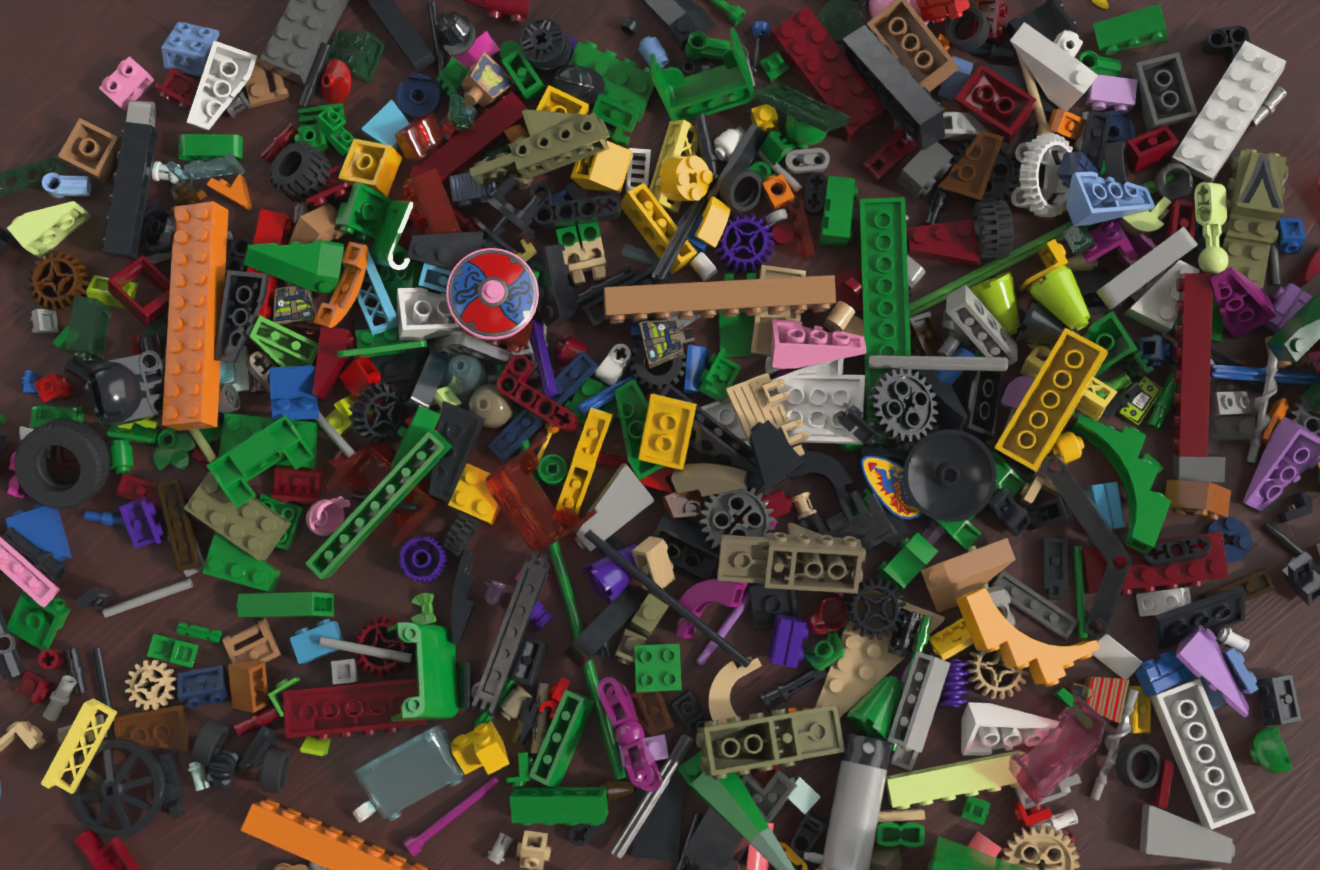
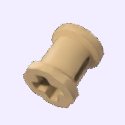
[790,492,817,520]

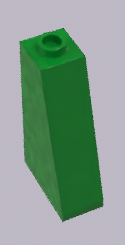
[236,592,334,618]

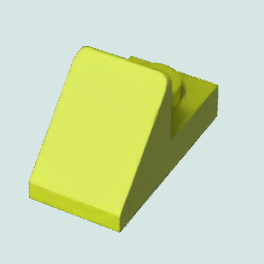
[325,394,354,436]

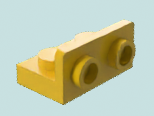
[929,618,973,660]

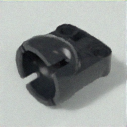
[87,351,165,427]

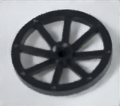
[70,738,165,838]

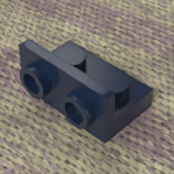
[178,665,230,708]

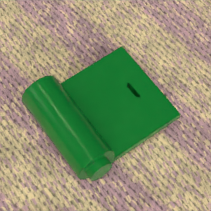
[370,200,414,270]

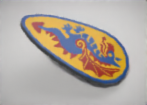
[860,456,922,519]

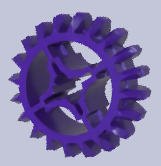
[715,213,775,274]

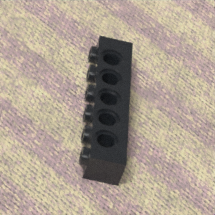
[647,383,762,494]

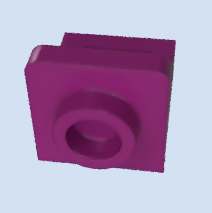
[1117,233,1157,268]

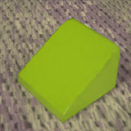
[300,735,331,756]

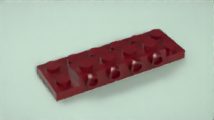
[1082,532,1229,595]
[283,678,426,740]

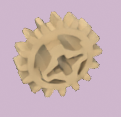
[125,660,178,710]

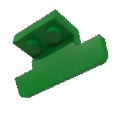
[336,327,427,358]

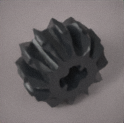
[207,749,241,789]

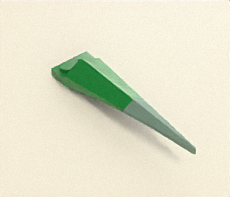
[676,751,795,870]

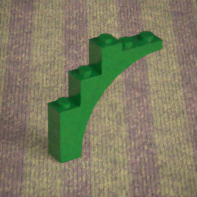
[1071,414,1172,554]

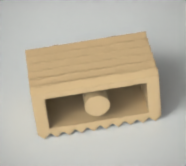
[631,536,675,590]

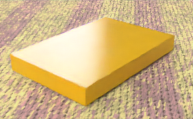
[638,394,697,470]

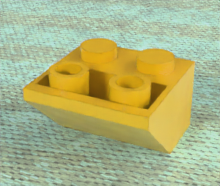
[571,141,633,193]

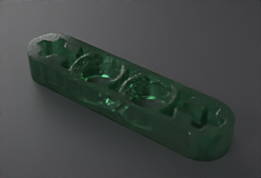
[0,157,65,197]

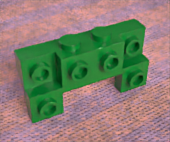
[207,415,315,509]
[933,451,1026,551]

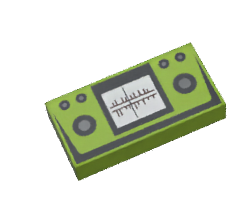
[1118,376,1163,426]

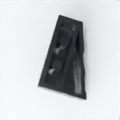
[525,244,578,327]

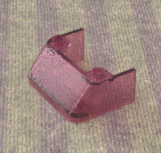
[1009,695,1106,805]

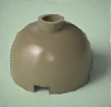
[469,384,515,429]

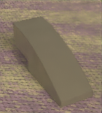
[671,463,748,497]

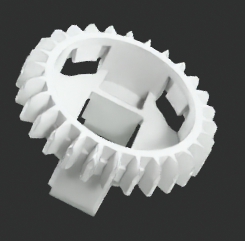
[1011,134,1073,217]

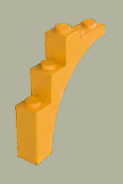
[956,588,1100,687]

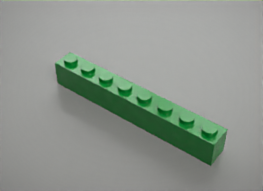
[305,431,453,580]

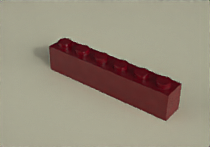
[409,91,528,199]

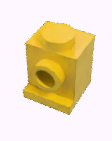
[751,102,778,134]

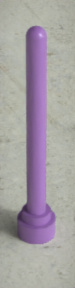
[697,583,753,665]

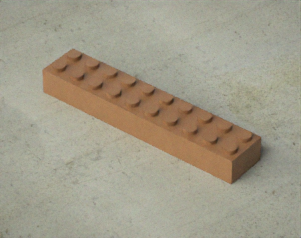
[603,275,836,324]

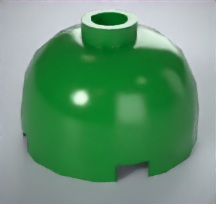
[784,112,830,149]
[1250,725,1293,774]

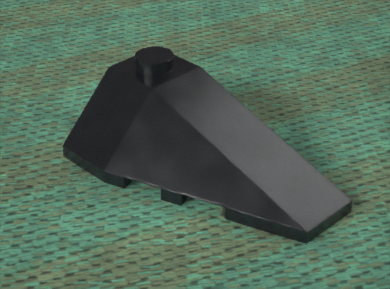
[641,0,716,51]
[214,270,269,363]

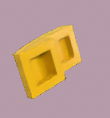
[694,197,731,247]

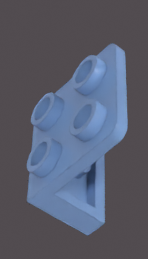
[1191,648,1258,710]

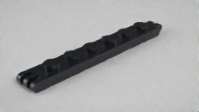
[471,550,550,717]

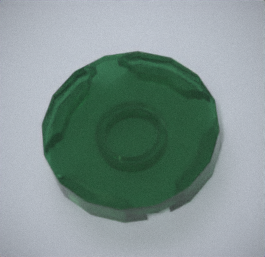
[818,0,862,43]

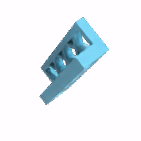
[343,251,398,335]

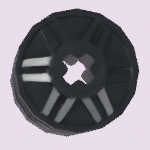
[520,18,574,75]

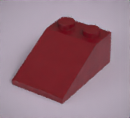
[955,64,1037,144]
[312,327,358,402]

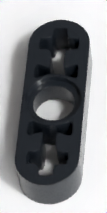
[1142,535,1212,567]

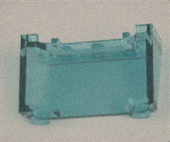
[354,725,465,822]

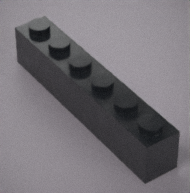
[102,122,158,260]

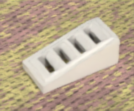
[625,148,651,193]

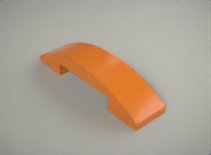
[313,242,368,328]

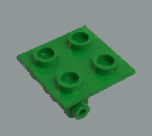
[634,644,681,692]

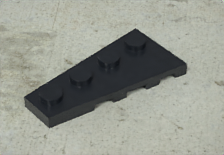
[429,401,486,502]

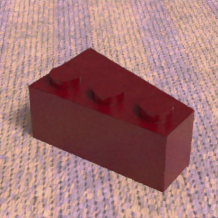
[906,219,980,269]

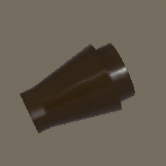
[599,779,634,803]

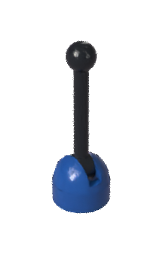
[751,21,770,75]

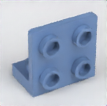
[161,22,219,77]

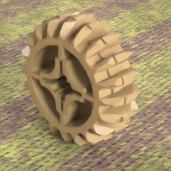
[966,645,1029,699]

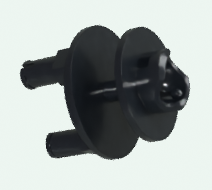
[471,173,545,254]

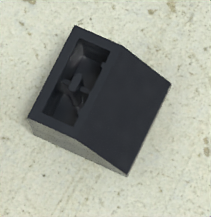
[1073,268,1123,317]

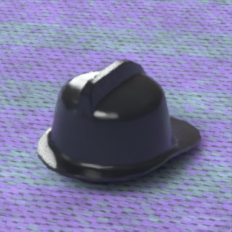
[436,11,476,55]
[554,64,605,104]

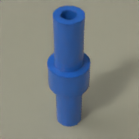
[84,511,126,526]

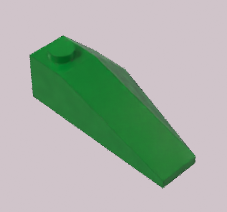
[1083,311,1139,377]

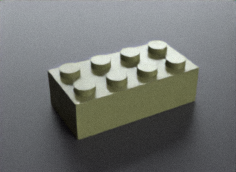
[184,472,291,561]

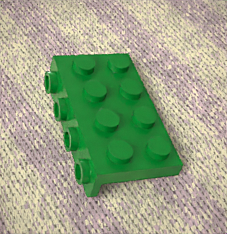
[569,40,655,123]

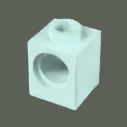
[788,776,820,814]

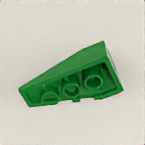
[244,240,344,295]
[615,379,665,481]

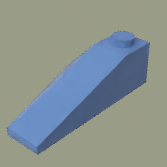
[1066,172,1156,226]

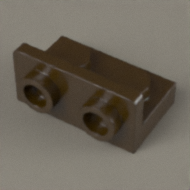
[909,311,944,356]

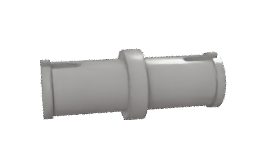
[1249,86,1287,127]
[43,675,77,721]

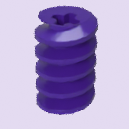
[937,659,969,707]

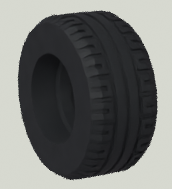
[14,419,110,509]

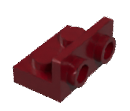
[970,0,1008,45]

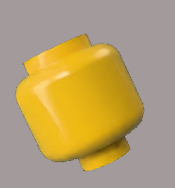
[1049,431,1084,463]

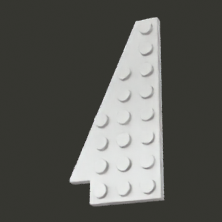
[700,358,865,444]

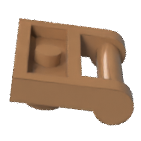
[245,59,289,108]
[222,618,282,663]

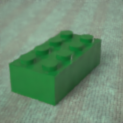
[219,413,320,469]

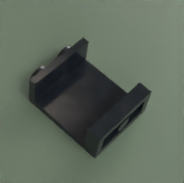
[1006,0,1078,42]

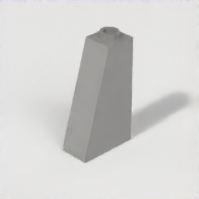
[574,463,655,552]
[1140,804,1235,863]

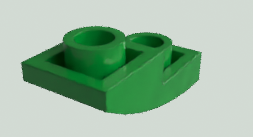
[316,107,356,157]

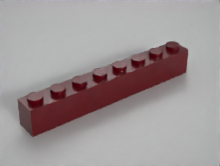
[1171,273,1213,457]

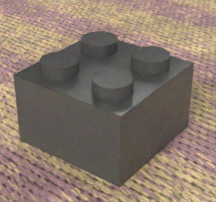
[897,142,953,200]

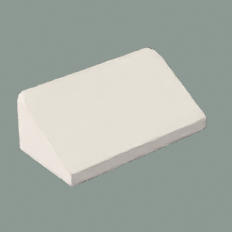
[1091,633,1142,679]

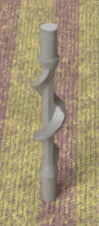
[1247,350,1278,463]
[1090,688,1139,800]

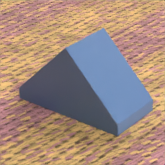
[937,56,973,101]

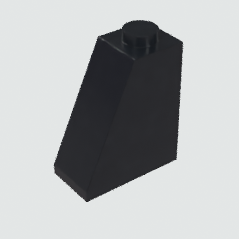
[749,420,804,496]

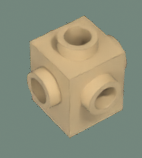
[516,830,551,870]

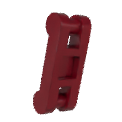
[861,129,917,183]

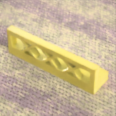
[649,120,699,213]
[1020,346,1117,421]
[41,698,117,794]

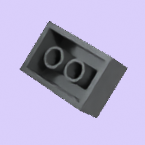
[1129,52,1198,133]

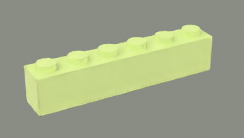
[885,750,1030,810]

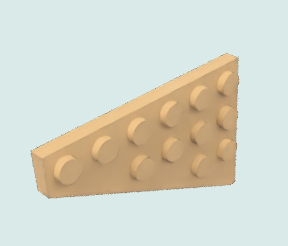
[815,587,945,718]

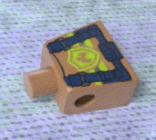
[461,52,515,107]

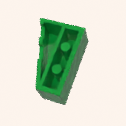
[1093,4,1168,55]
[819,176,858,249]
[202,531,281,593]

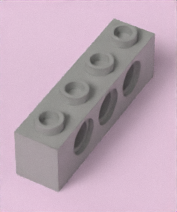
[946,285,1018,366]

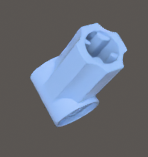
[42,173,92,198]

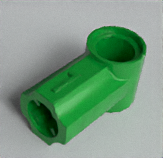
[685,32,730,61]
[1077,51,1122,77]

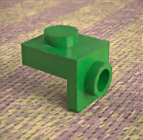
[506,751,534,787]

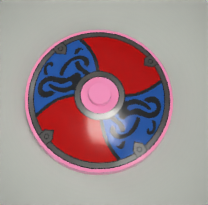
[446,248,539,340]

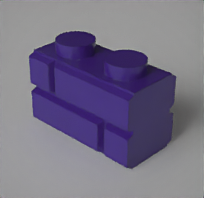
[767,614,808,668]

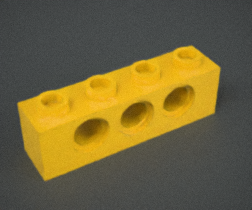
[620,183,697,274]

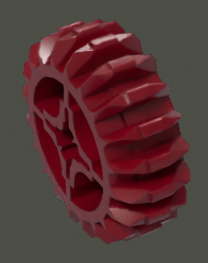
[353,615,415,678]

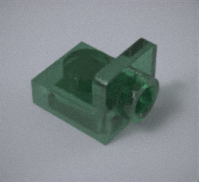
[448,95,475,131]

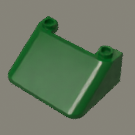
[387,623,459,722]

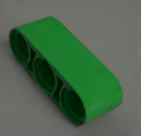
[178,134,243,162]

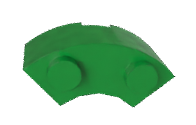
[874,532,938,596]

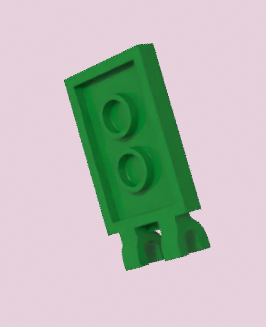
[719,273,765,358]

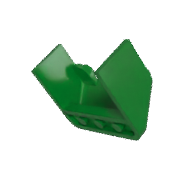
[650,27,755,122]

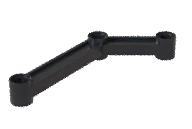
[1042,454,1132,638]

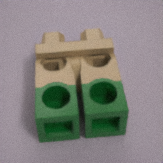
[556,222,607,286]

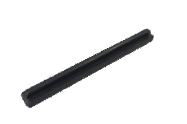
[652,184,713,283]

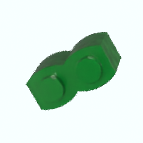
[875,821,925,847]

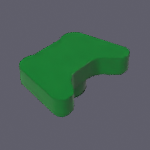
[803,631,845,671]

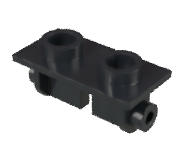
[836,402,882,446]
[888,608,921,658]

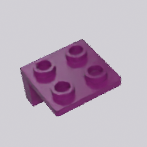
[1076,219,1138,263]

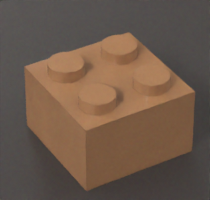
[58,118,122,183]

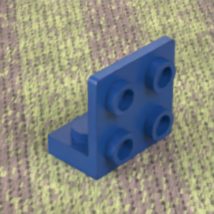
[269,366,319,421]

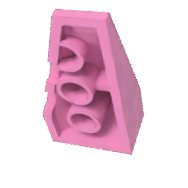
[771,319,866,369]

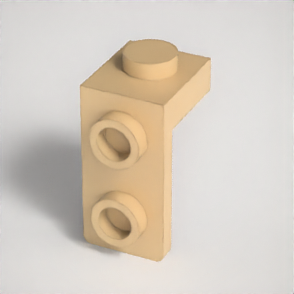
[1019,475,1065,506]
[0,721,46,752]

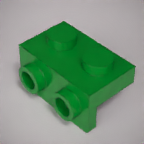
[699,348,741,403]

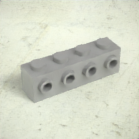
[888,652,950,753]

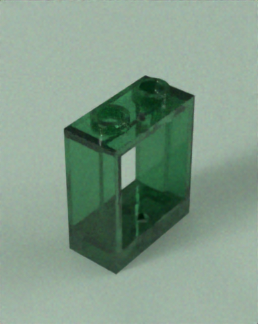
[66,296,112,363]

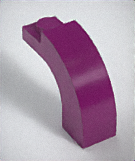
[676,579,746,639]

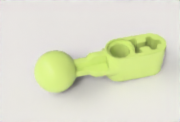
[1195,182,1228,275]

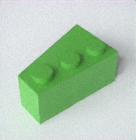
[248,315,319,367]

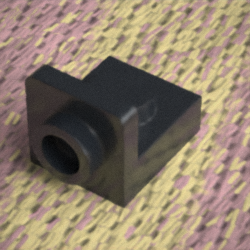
[1277,491,1313,523]

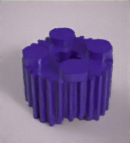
[399,536,448,583]

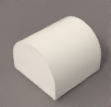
[690,252,717,281]

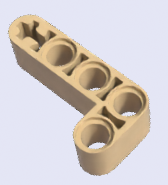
[824,301,864,337]

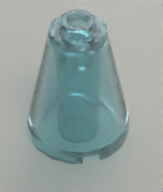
[444,353,489,397]

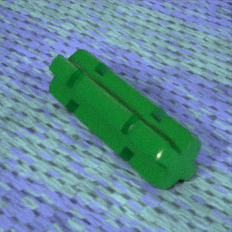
[176,622,223,643]

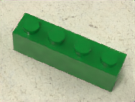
[529,690,595,787]
[510,787,608,826]

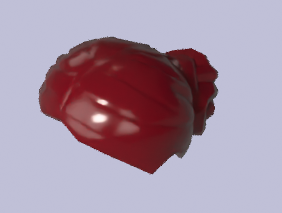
[807,595,849,635]

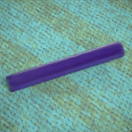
[527,319,558,397]

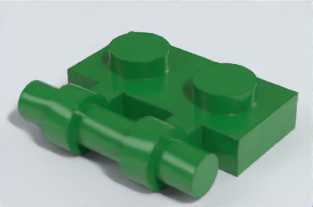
[591,93,641,146]

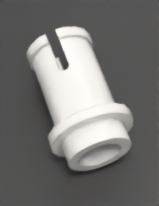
[1217,628,1250,653]

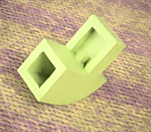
[1118,196,1171,237]

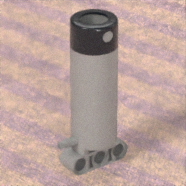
[803,733,892,870]

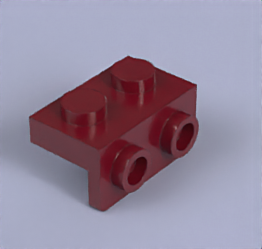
[155,68,200,112]
[271,465,322,505]

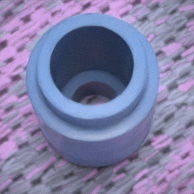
[638,36,669,68]

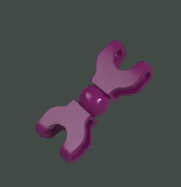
[597,677,662,792]

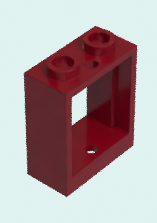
[108,256,170,327]

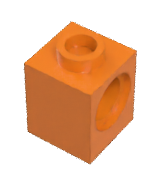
[762,174,794,212]

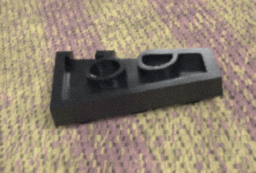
[406,231,484,270]

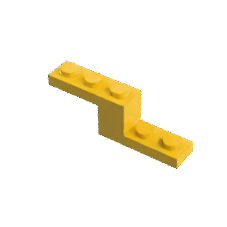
[552,407,612,527]

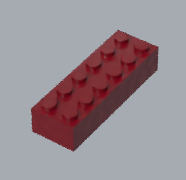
[770,6,886,142]

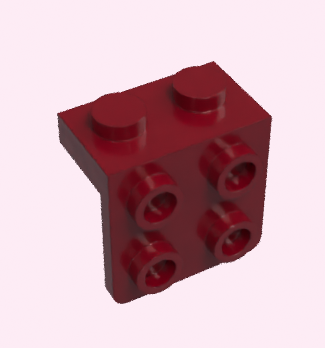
[306,164,352,208]

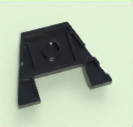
[353,319,435,384]

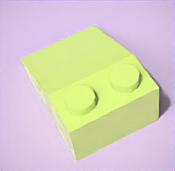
[7,201,92,259]

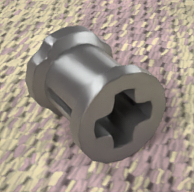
[226,90,252,118]

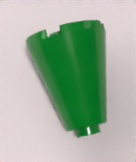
[846,675,903,741]

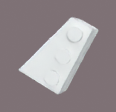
[1124,260,1200,334]

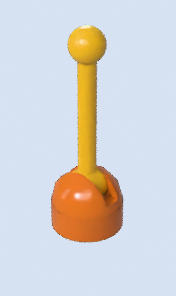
[532,419,561,468]

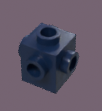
[1139,334,1174,368]

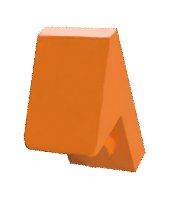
[1048,108,1086,140]
[207,174,252,212]

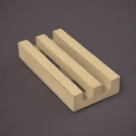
[878,808,925,822]

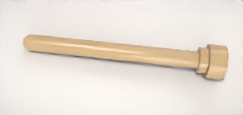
[1016,51,1055,136]

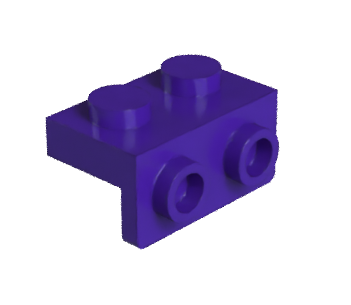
[119,496,165,549]

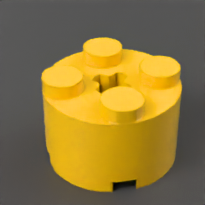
[659,155,713,201]

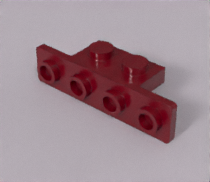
[74,829,141,870]

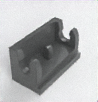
[1173,455,1225,482]

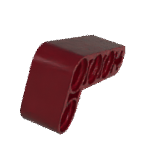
[497,354,578,432]

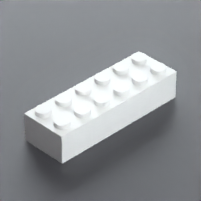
[1172,41,1286,183]
[1150,678,1255,830]

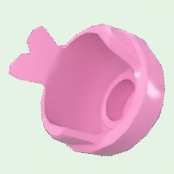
[306,496,350,536]

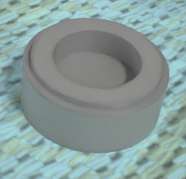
[765,209,788,227]

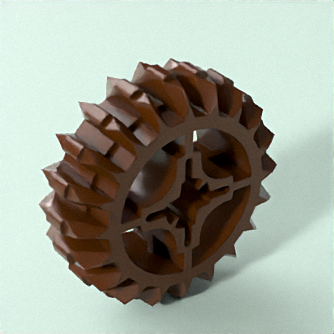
[27,251,90,312]

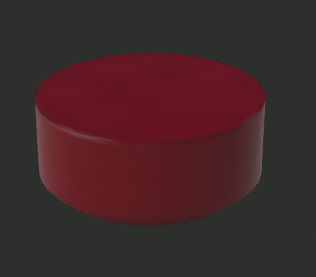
[772,222,794,246]

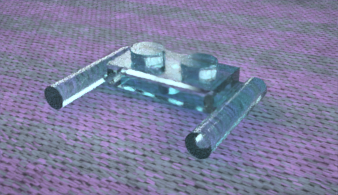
[167,154,245,181]

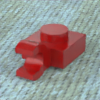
[539,677,571,720]

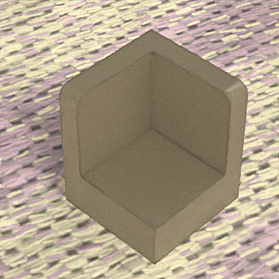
[869,843,902,870]

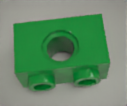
[501,48,547,103]

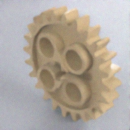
[1001,824,1080,870]

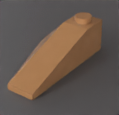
[921,538,1016,613]

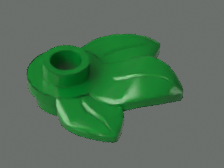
[154,429,196,470]

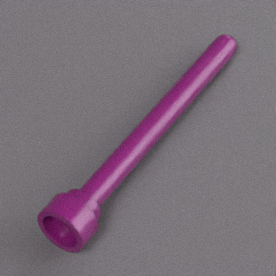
[403,777,499,856]

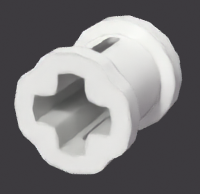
[152,161,181,184]

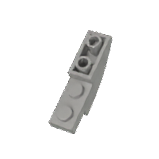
[906,112,991,141]

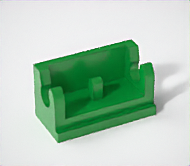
[29,405,84,429]

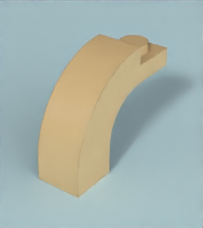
[708,656,762,724]

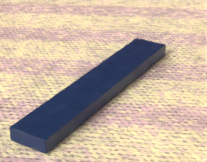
[488,350,600,462]

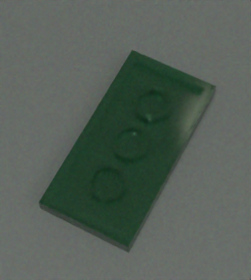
[753,83,851,132]

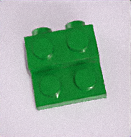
[335,182,390,242]
[565,378,618,435]
[7,591,71,651]

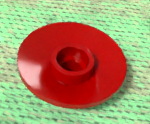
[319,59,351,104]

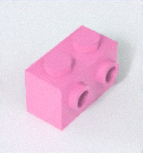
[99,56,155,112]

